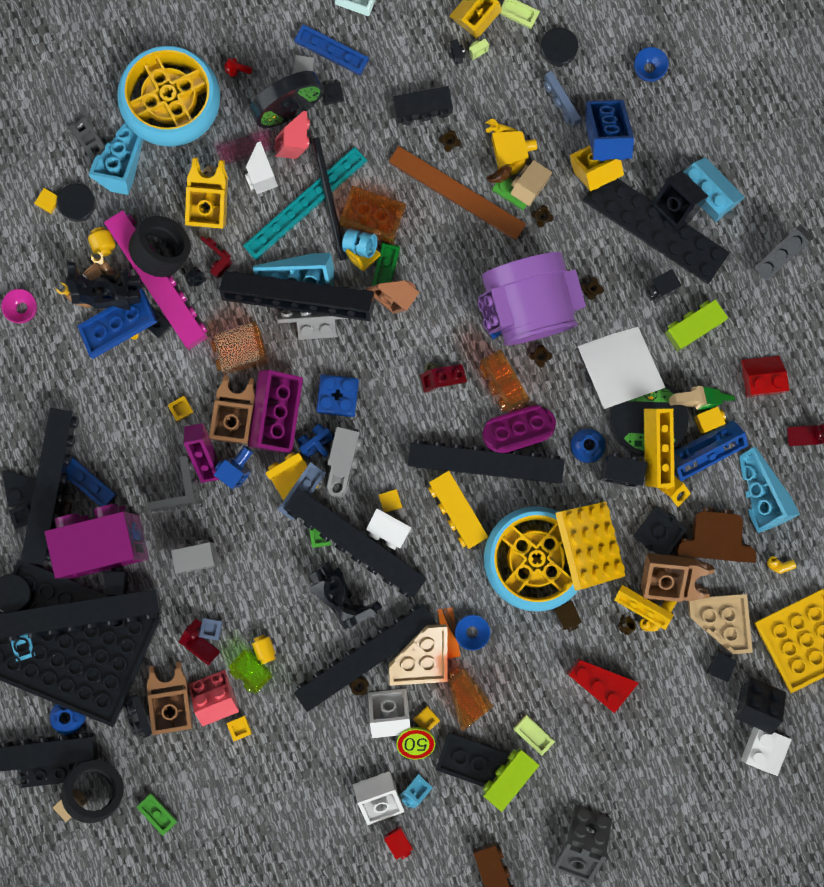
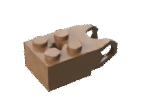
[209,374,256,445]
[640,553,715,602]
[147,662,194,735]

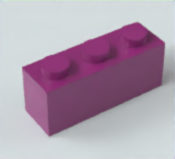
[183,423,219,483]

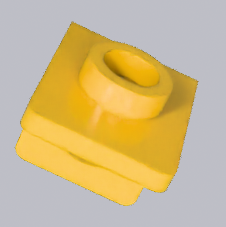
[346,249,381,272]
[658,476,691,507]

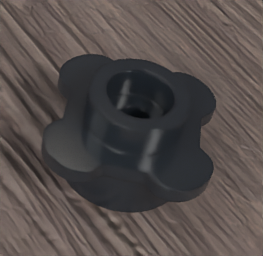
[186,269,207,287]

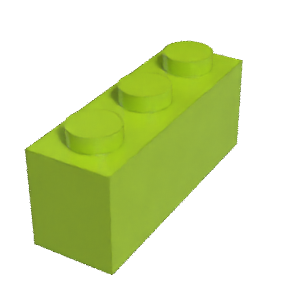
[665,299,728,352]
[482,748,540,812]

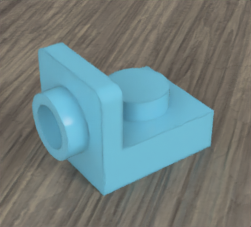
[399,774,433,809]

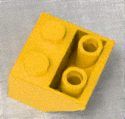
[449,0,502,39]

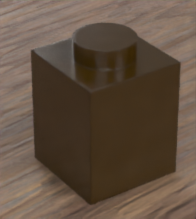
[553,601,582,632]

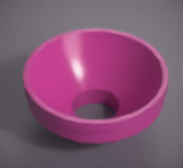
[1,289,37,324]

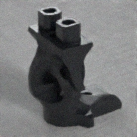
[66,262,142,310]
[309,561,382,629]

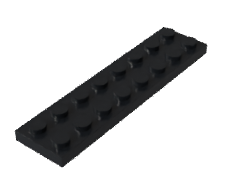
[583,178,730,284]

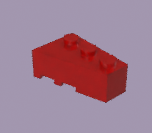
[566,659,639,713]

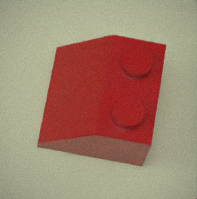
[741,356,789,398]

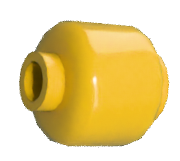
[88,227,116,257]

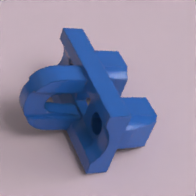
[298,424,334,459]

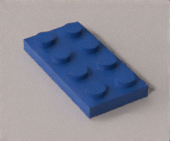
[77,289,157,359]

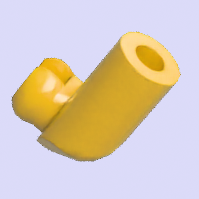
[767,556,796,574]
[639,618,660,632]

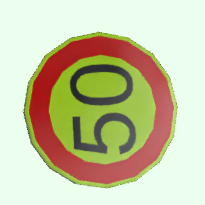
[396,727,435,760]

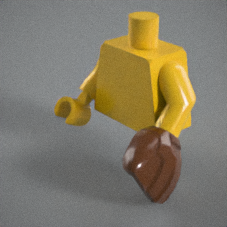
[485,119,537,183]

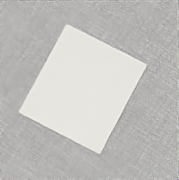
[577,327,665,409]

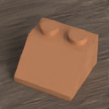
[365,280,419,314]

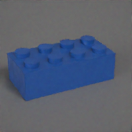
[585,100,634,161]

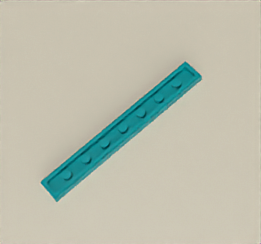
[243,147,367,260]

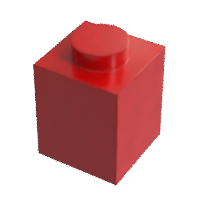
[384,826,413,860]

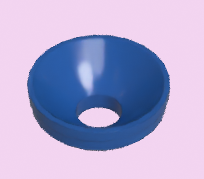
[634,47,669,82]
[570,428,605,463]
[455,615,490,651]
[50,704,86,735]

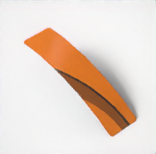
[438,607,460,659]

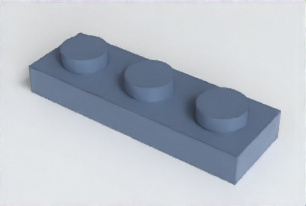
[543,71,581,127]
[277,462,326,520]

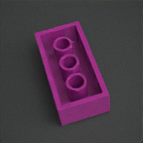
[248,370,303,453]

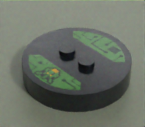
[249,71,324,128]
[610,382,689,457]

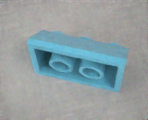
[684,158,745,222]

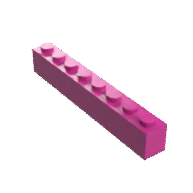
[104,210,208,350]

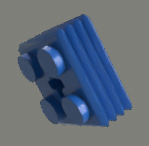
[316,374,359,417]

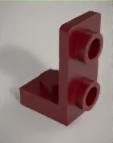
[200,236,233,280]
[420,364,467,393]
[787,423,824,446]
[178,618,220,665]

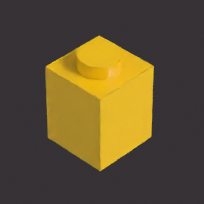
[693,406,726,434]

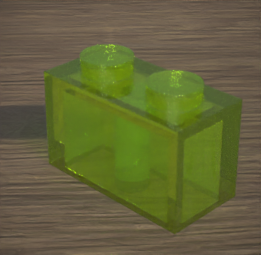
[228,649,274,694]

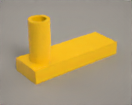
[614,585,677,630]

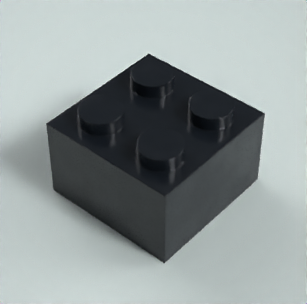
[651,170,708,229]
[600,453,647,488]
[735,676,786,735]

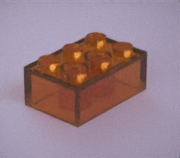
[340,186,406,245]
[478,349,530,414]

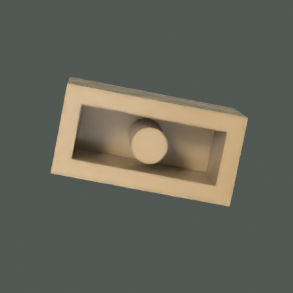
[511,160,552,206]

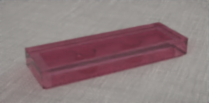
[216,129,275,165]

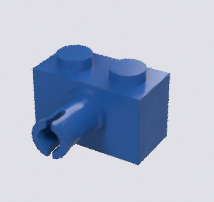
[214,445,254,489]

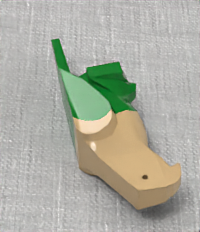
[669,386,735,411]

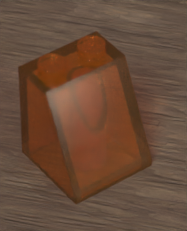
[211,321,268,374]
[448,666,494,731]

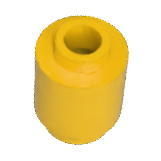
[252,634,276,665]

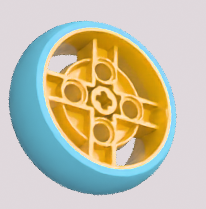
[118,46,220,147]
[484,506,578,611]

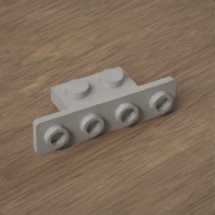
[277,310,348,340]

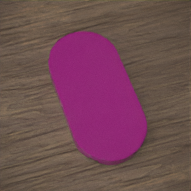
[482,405,556,453]

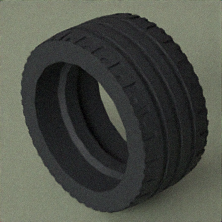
[128,215,191,277]
[61,760,124,823]

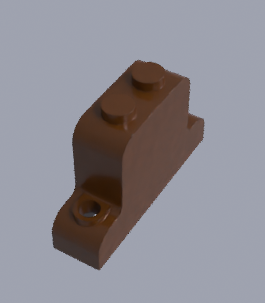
[675,508,756,563]

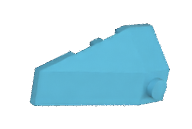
[89,122,143,195]
[253,253,334,286]
[739,447,800,533]

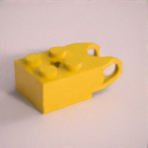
[185,157,228,229]

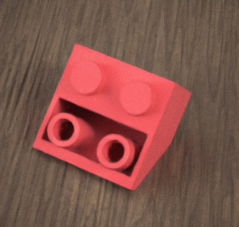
[275,111,310,159]
[189,670,239,726]

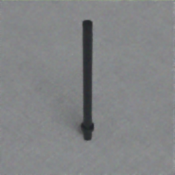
[312,137,347,261]

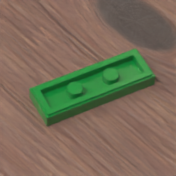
[372,243,400,286]

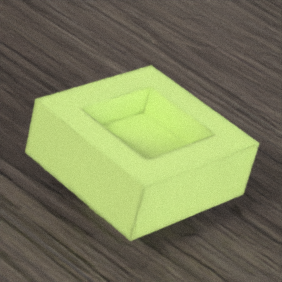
[469,39,489,60]

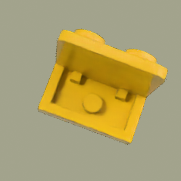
[265,452,319,501]

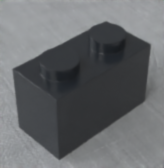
[646,269,682,304]

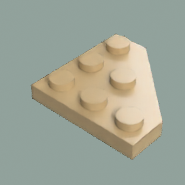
[688,594,753,654]
[388,624,448,686]

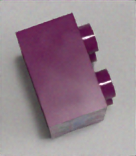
[44,504,149,579]

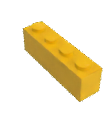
[644,408,675,488]
[428,471,488,549]

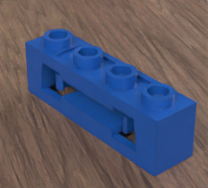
[674,420,748,481]

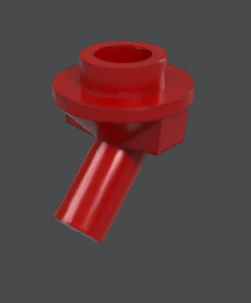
[225,58,252,77]

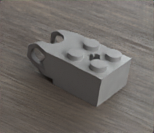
[327,427,364,498]

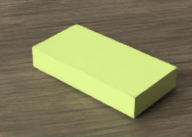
[500,0,540,29]
[513,715,555,756]

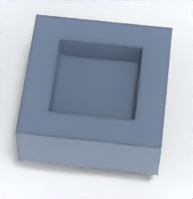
[199,618,223,641]

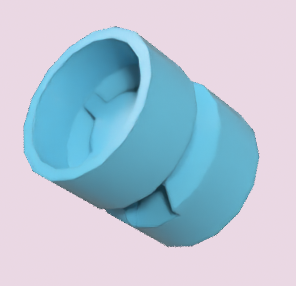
[342,228,377,258]

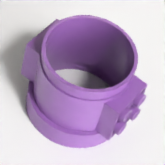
[478,252,586,346]

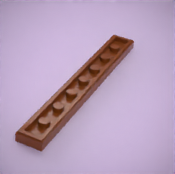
[389,146,526,241]

